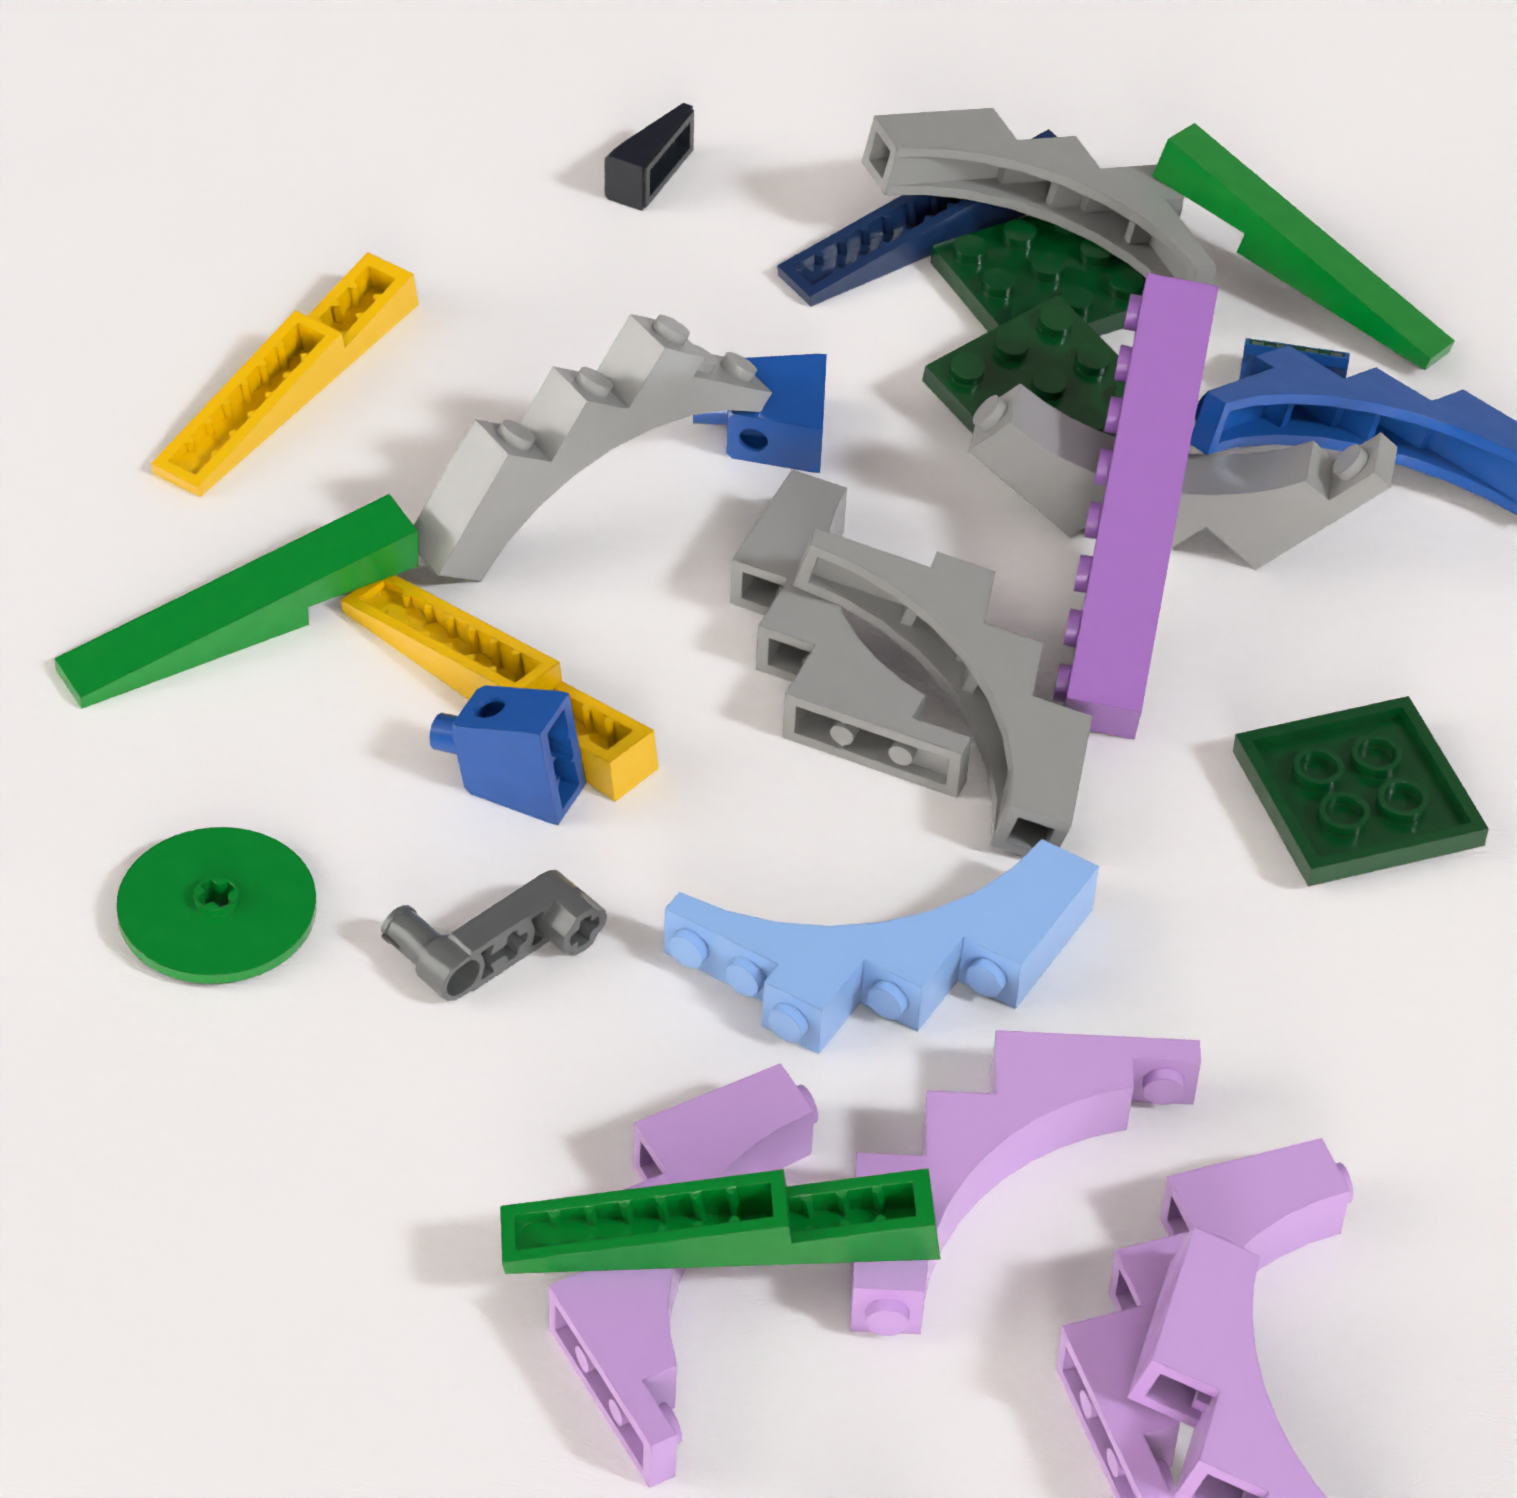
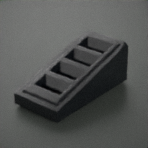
[604,103,694,211]

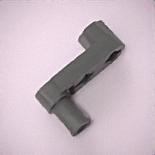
[381,870,607,1001]

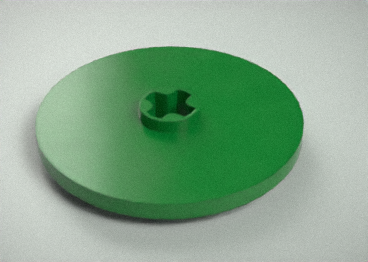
[116,827,317,984]

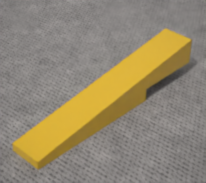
[151,252,419,497]
[341,575,659,802]

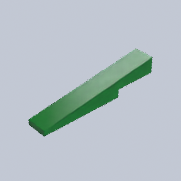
[1152,123,1455,370]
[54,494,419,709]
[500,1168,941,1274]

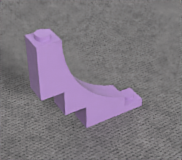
[850,1030,1201,1336]
[548,1063,818,1488]
[1056,1138,1353,1498]
[1127,1226,1327,1498]

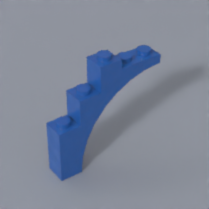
[1190,345,1517,515]

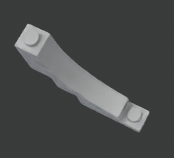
[968,383,1397,570]
[730,470,971,798]

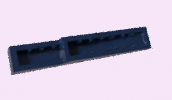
[777,129,1057,307]

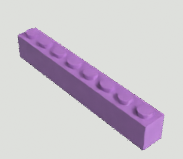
[1053,273,1219,740]

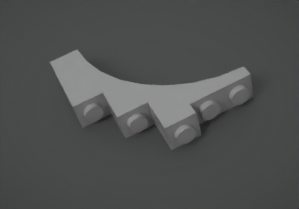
[862,108,1217,285]
[414,314,772,581]
[793,528,1093,857]

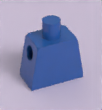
[693,354,827,473]
[429,685,586,825]

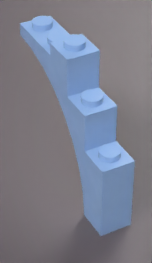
[663,839,1099,1054]

